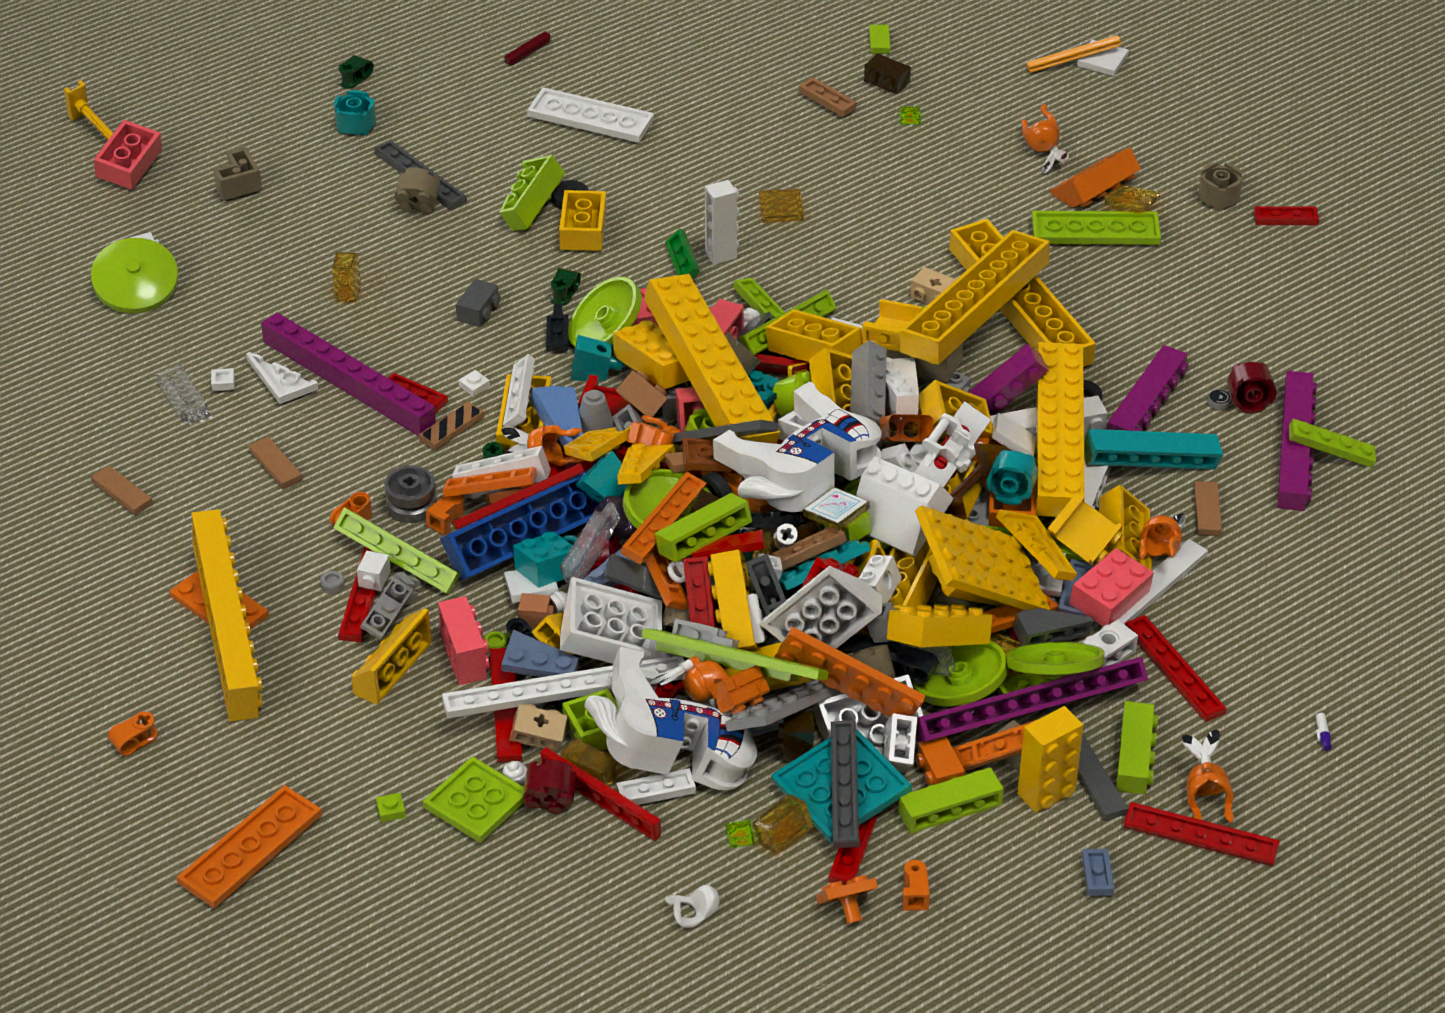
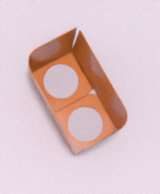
[879,414,934,442]

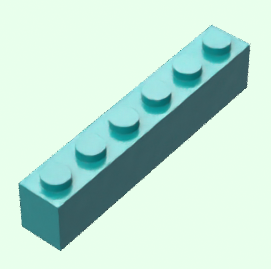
[1084,429,1223,469]

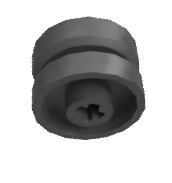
[384,465,437,523]

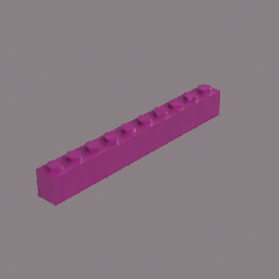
[261,312,436,436]
[915,656,1148,744]

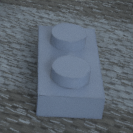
[1082,849,1114,896]

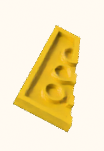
[617,443,675,485]
[996,509,1077,581]

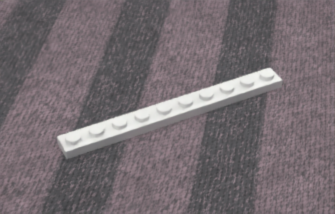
[442,655,685,719]

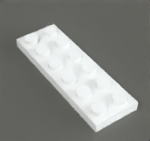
[527,87,654,143]

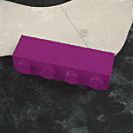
[969,343,1049,416]

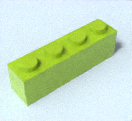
[654,493,752,563]
[1116,701,1158,795]
[898,767,1004,834]

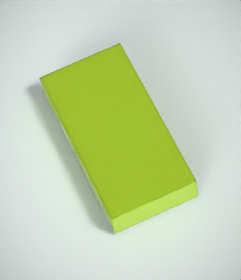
[869,25,890,54]

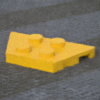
[564,425,631,461]

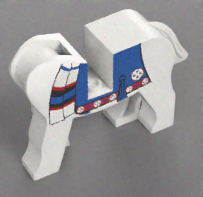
[713,381,881,512]
[585,646,757,790]

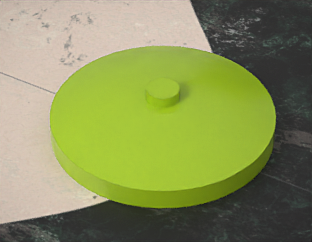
[91,238,178,314]
[569,277,642,346]
[623,469,712,529]
[911,641,1008,706]
[1006,642,1105,679]

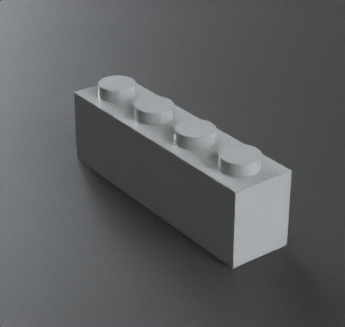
[850,340,887,426]

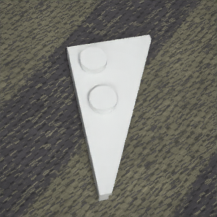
[246,352,318,404]

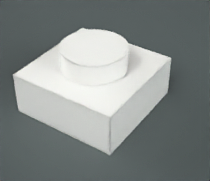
[211,368,234,391]
[459,370,490,397]

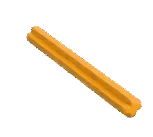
[1027,35,1121,73]

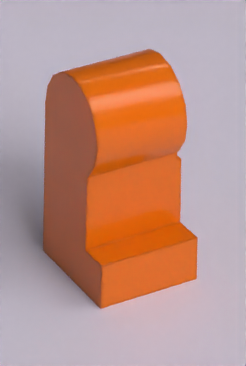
[627,422,675,446]
[426,496,464,535]
[902,860,930,911]

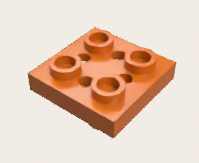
[816,875,878,924]

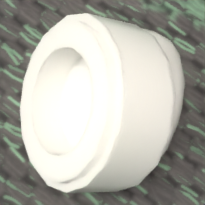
[668,558,685,583]

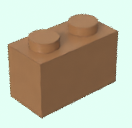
[616,370,668,417]

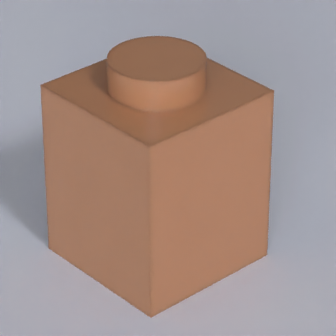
[518,593,555,628]

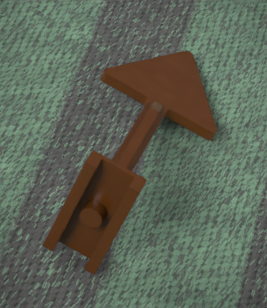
[944,443,1006,520]

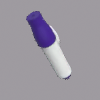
[1316,712,1332,751]

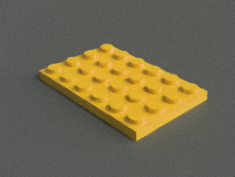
[915,505,1050,610]

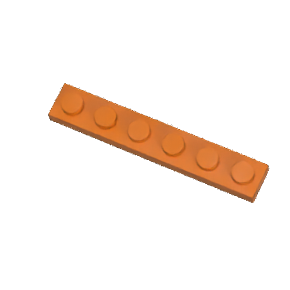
[620,472,707,565]

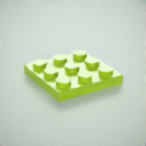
[423,756,525,843]

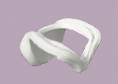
[665,885,719,928]

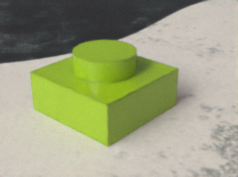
[376,793,406,823]

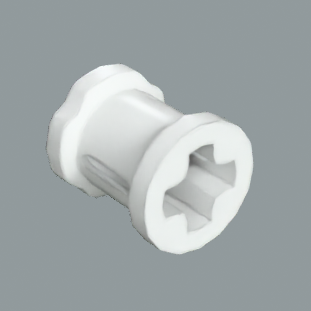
[773,524,797,549]

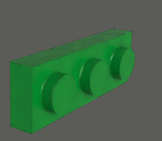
[665,228,700,279]

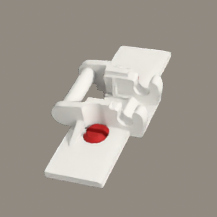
[914,401,990,487]

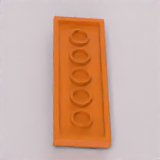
[774,626,926,717]
[176,785,322,909]

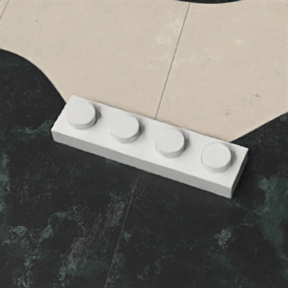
[503,354,535,427]

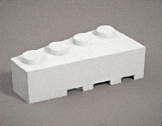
[885,357,919,420]

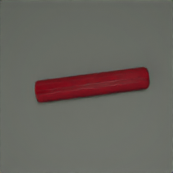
[504,31,551,65]

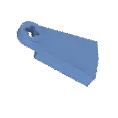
[529,386,583,446]

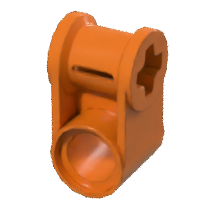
[329,492,373,525]
[108,711,158,756]

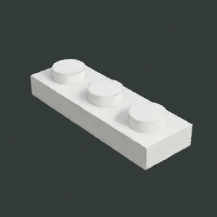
[616,768,696,805]

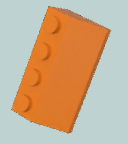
[1049,147,1141,208]

